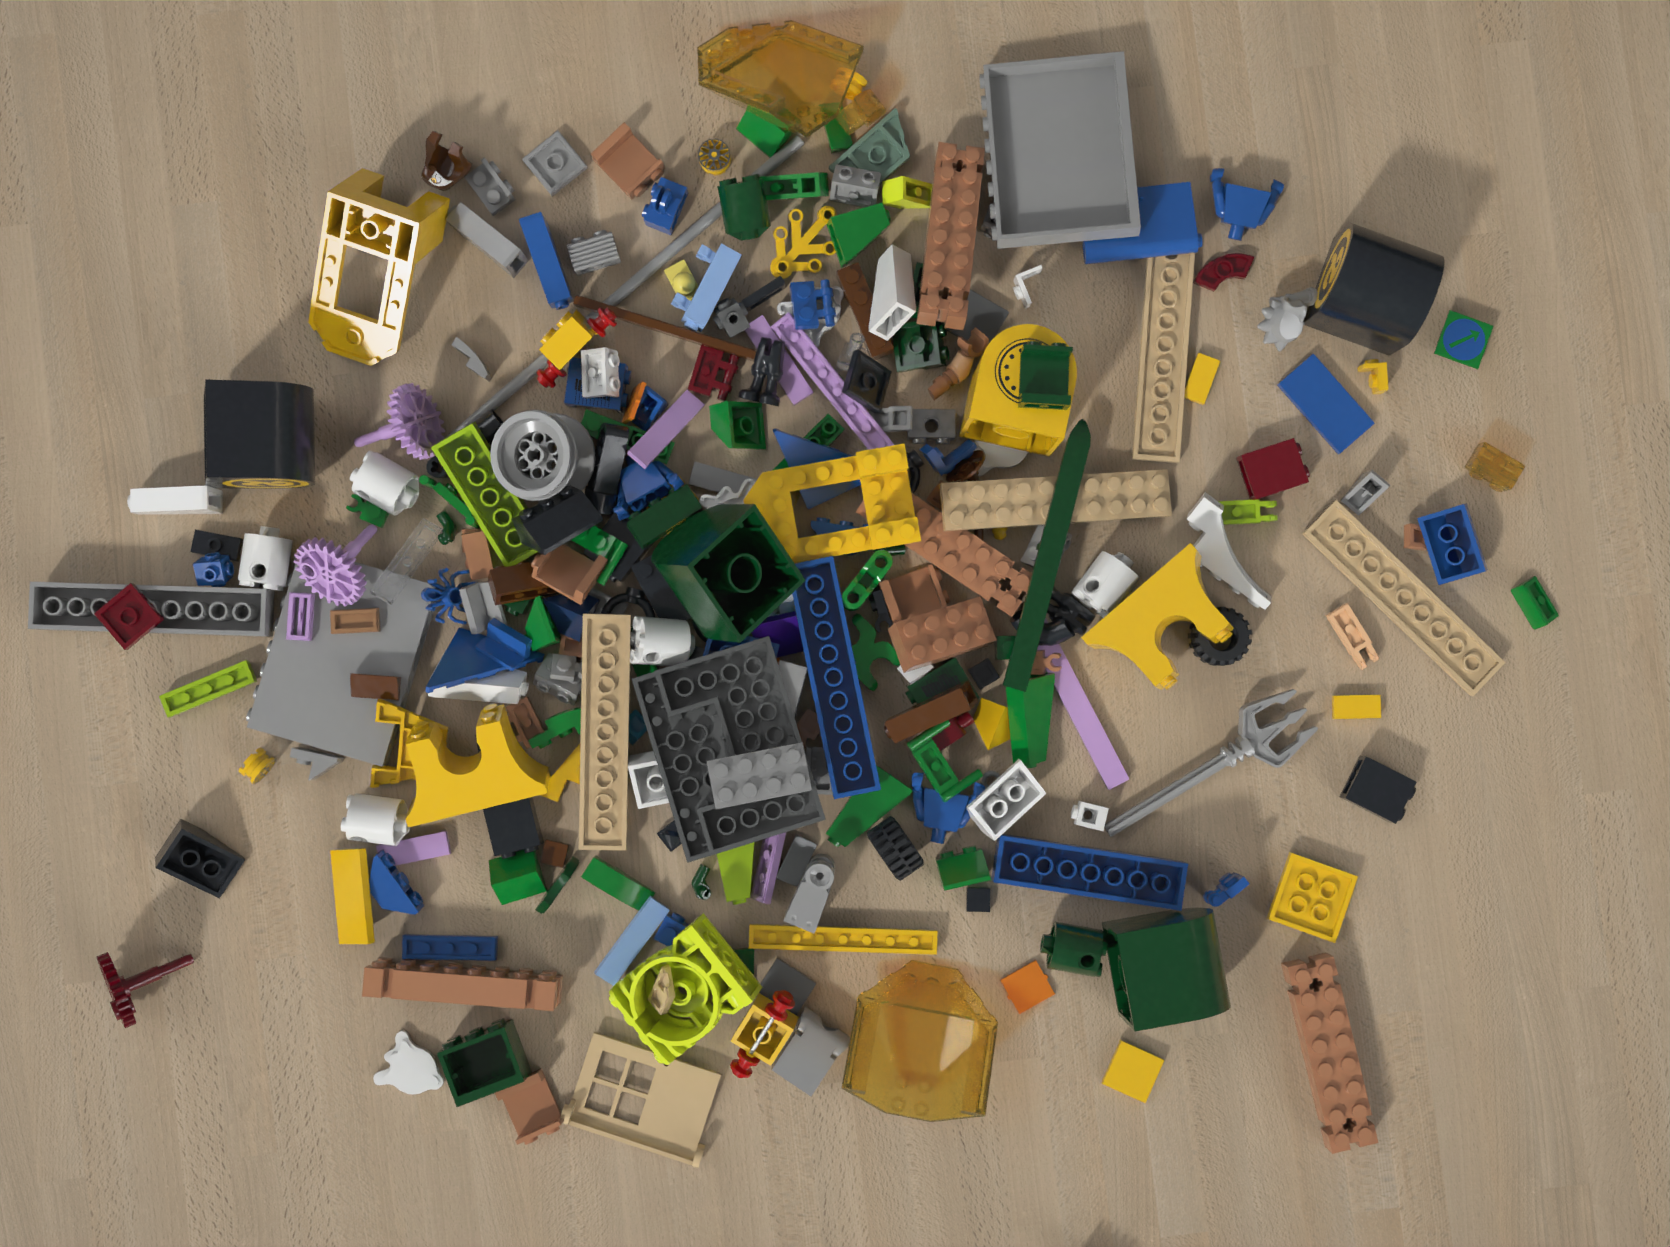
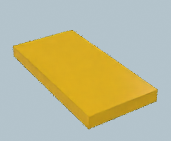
[330,848,375,944]

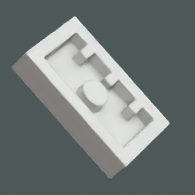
[581,347,620,398]

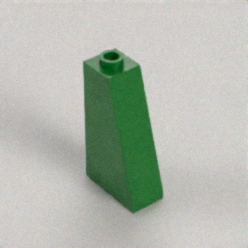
[1006,672,1055,768]
[826,765,913,848]

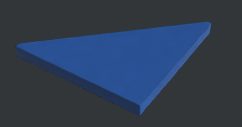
[773,428,861,510]
[425,627,545,693]

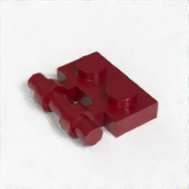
[688,345,739,402]

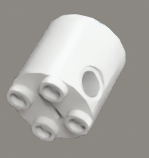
[350,450,419,516]
[238,526,293,591]
[1071,551,1140,618]
[630,616,695,666]
[341,793,410,846]

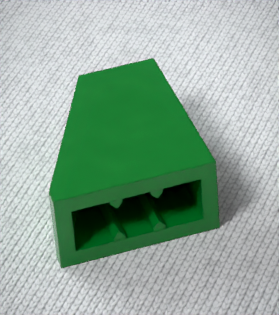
[826,202,891,268]

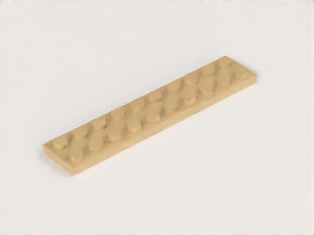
[1132,253,1195,463]
[939,469,1172,531]
[1302,500,1506,696]
[579,613,631,851]

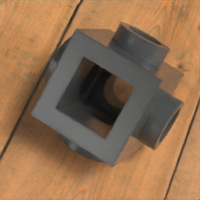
[713,298,751,338]

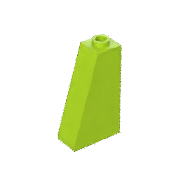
[717,842,755,905]

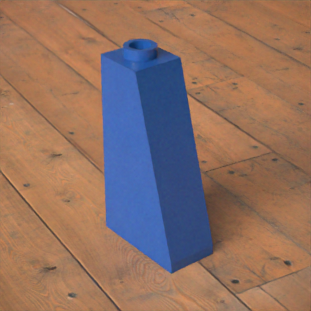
[519,212,574,310]

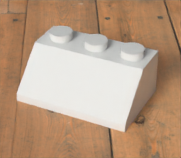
[628,751,669,809]
[967,759,1046,841]

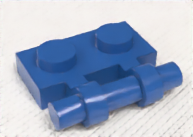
[790,279,836,330]
[1203,872,1250,907]

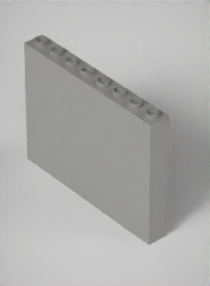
[979,51,1141,249]
[246,556,440,767]

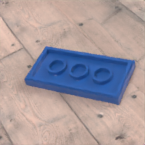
[1277,354,1375,454]

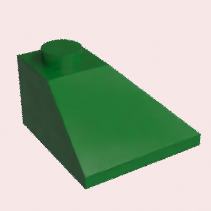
[709,401,766,450]
[524,596,561,651]

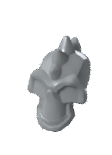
[1257,287,1318,352]

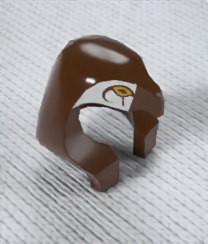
[421,131,472,191]

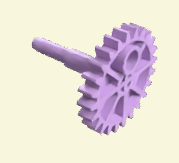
[354,383,445,460]
[294,524,377,607]

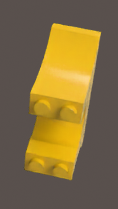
[1081,543,1234,690]
[405,704,550,827]

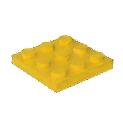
[1267,852,1358,943]

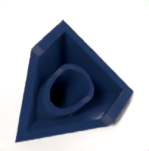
[543,594,600,642]

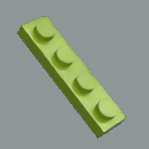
[159,660,257,718]

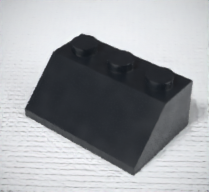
[512,485,603,555]

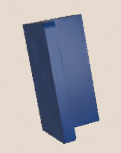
[475,618,532,671]

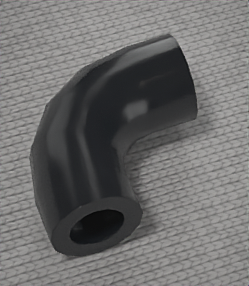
[1010,610,1075,646]

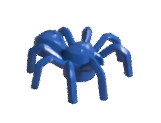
[421,568,475,625]

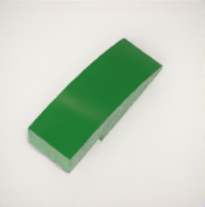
[581,856,656,911]

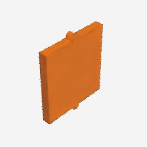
[621,382,646,424]
[1000,960,1055,1014]

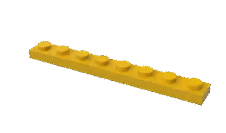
[749,924,938,955]

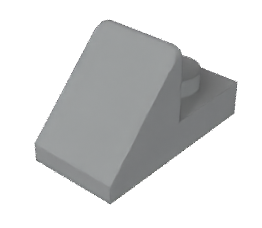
[290,747,344,781]

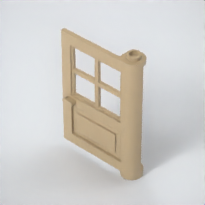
[560,1032,721,1168]

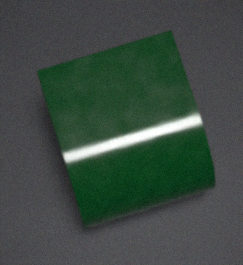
[651,504,806,643]
[1101,908,1231,1032]

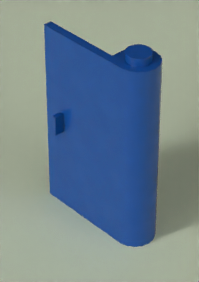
[1083,182,1202,265]

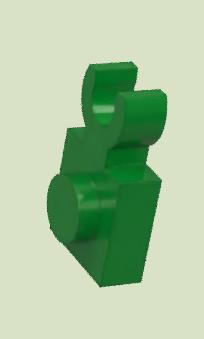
[346,494,389,528]

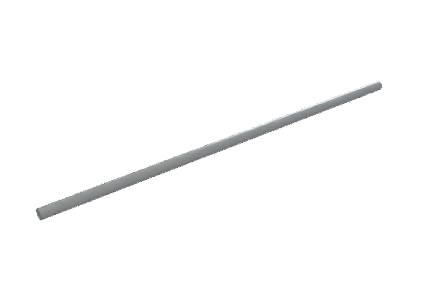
[446,135,804,437]

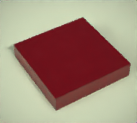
[94,583,164,650]

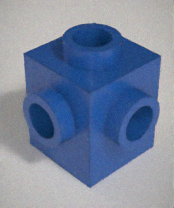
[193,552,234,587]

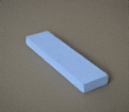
[594,896,670,986]

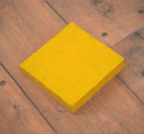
[1101,1039,1164,1103]

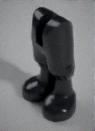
[738,337,785,407]
[1047,586,1096,636]

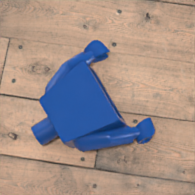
[1210,168,1284,241]
[613,455,684,520]
[912,773,985,844]

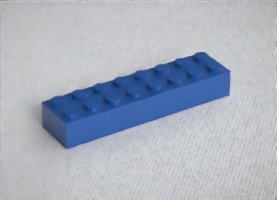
[991,834,1188,911]

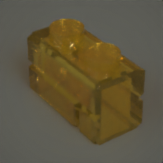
[1465,442,1525,492]

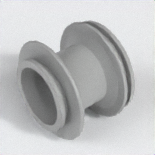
[490,410,596,501]

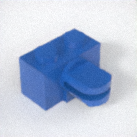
[642,177,689,235]

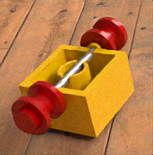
[536,307,617,388]
[730,990,799,1078]

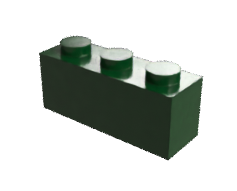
[627,484,703,550]

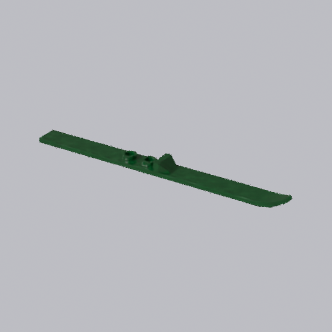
[1003,419,1091,692]

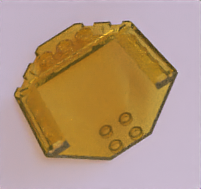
[697,20,864,138]
[841,960,998,1122]

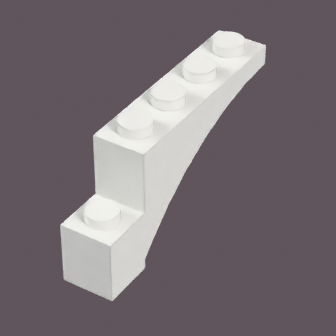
[1187,492,1271,610]

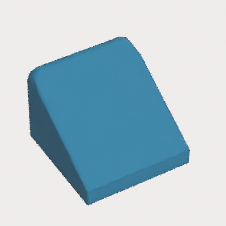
[629,709,647,745]

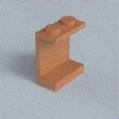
[591,122,665,200]
[531,544,608,605]
[879,564,950,624]
[495,1068,564,1145]

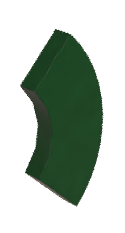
[535,856,580,914]

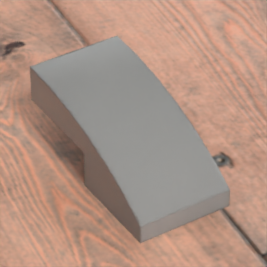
[451,337,492,382]
[869,406,913,432]

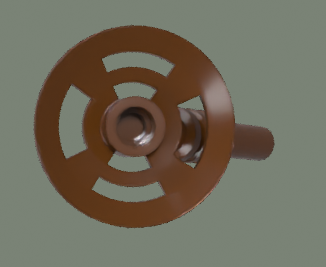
[946,450,986,540]

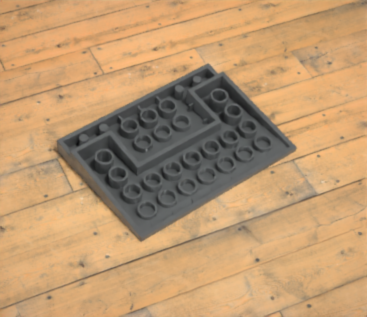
[632,636,826,863]

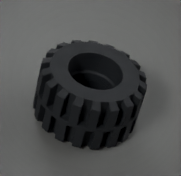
[1188,607,1252,666]
[867,816,924,881]

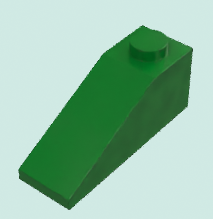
[760,172,829,200]

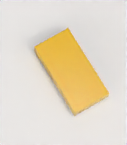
[1184,353,1220,405]
[1332,695,1381,719]

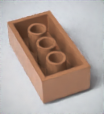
[888,596,996,673]

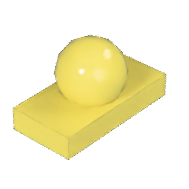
[664,260,698,301]

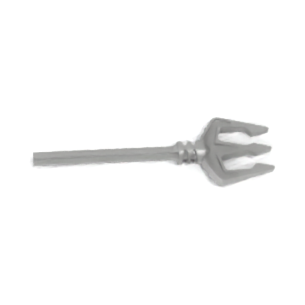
[1104,689,1318,837]

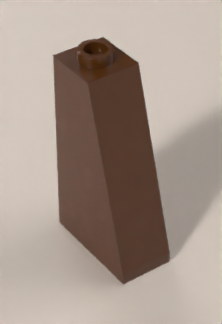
[884,680,978,744]

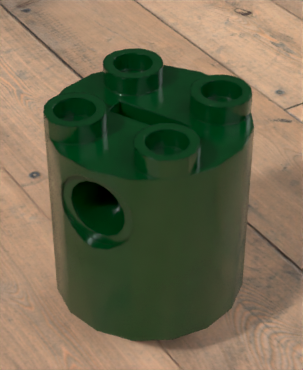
[717,174,771,241]
[1040,921,1108,977]

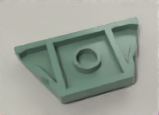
[829,108,910,186]

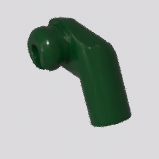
[436,510,457,545]
[691,864,711,900]

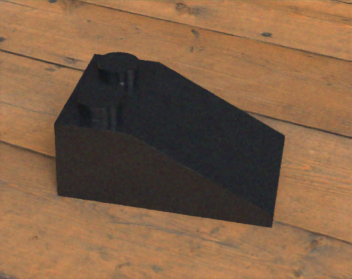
[631,555,692,621]
[155,819,245,899]

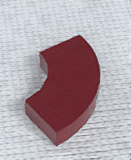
[1193,253,1254,292]

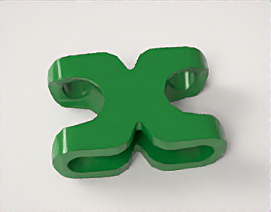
[842,550,893,611]
[852,613,900,691]

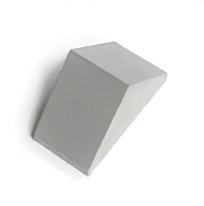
[1341,470,1390,515]

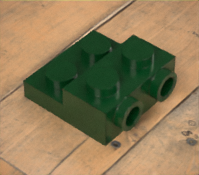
[893,321,950,373]

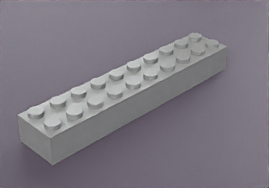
[28,582,275,637]

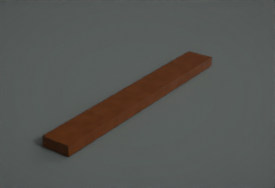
[573,295,756,362]

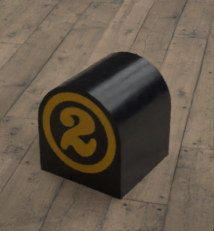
[1303,223,1445,356]
[203,379,315,489]

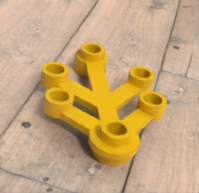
[770,206,837,279]

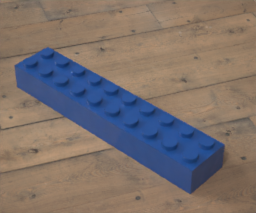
[792,556,881,799]

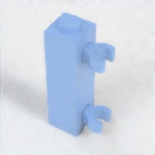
[671,243,742,332]

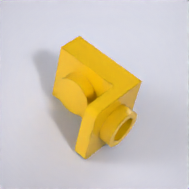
[1357,359,1389,394]

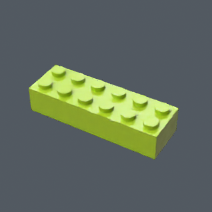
[431,421,537,567]

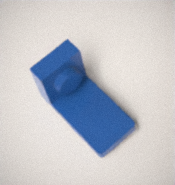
[919,439,978,476]

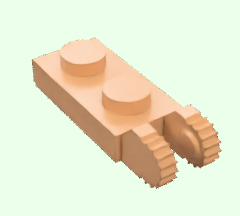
[1325,603,1379,670]

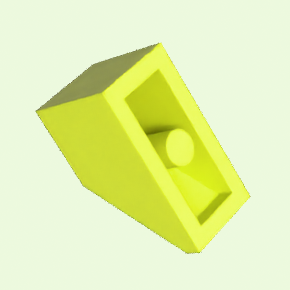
[882,176,932,209]

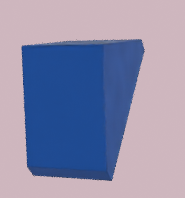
[632,386,668,431]

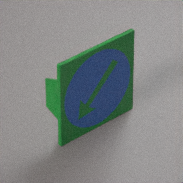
[1434,310,1493,370]

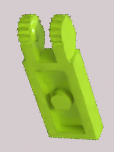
[1218,499,1278,525]

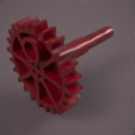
[96,952,194,1028]

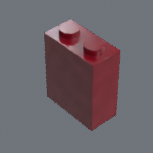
[1236,438,1310,500]

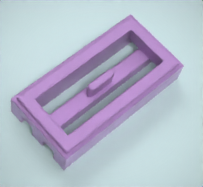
[286,592,315,641]

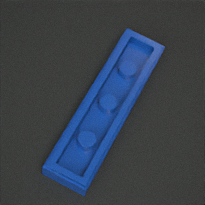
[402,934,498,961]

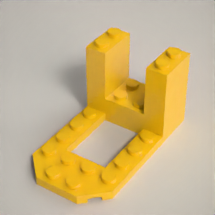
[308,168,450,366]
[743,444,921,563]

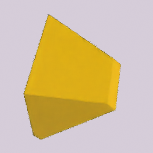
[973,698,1010,750]

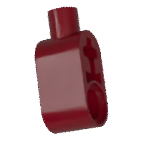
[932,711,974,751]

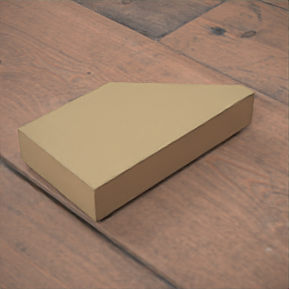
[647,965,675,1015]

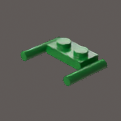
[419,475,480,528]
[564,526,628,586]
[907,720,983,802]

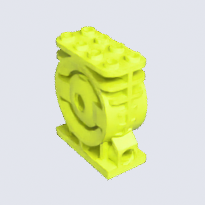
[609,913,763,1065]

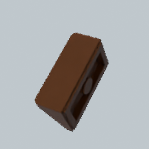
[350,673,401,700]

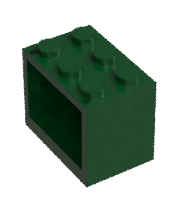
[437,1018,532,1107]

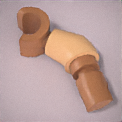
[928,328,989,401]

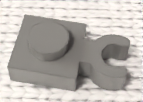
[550,654,582,682]

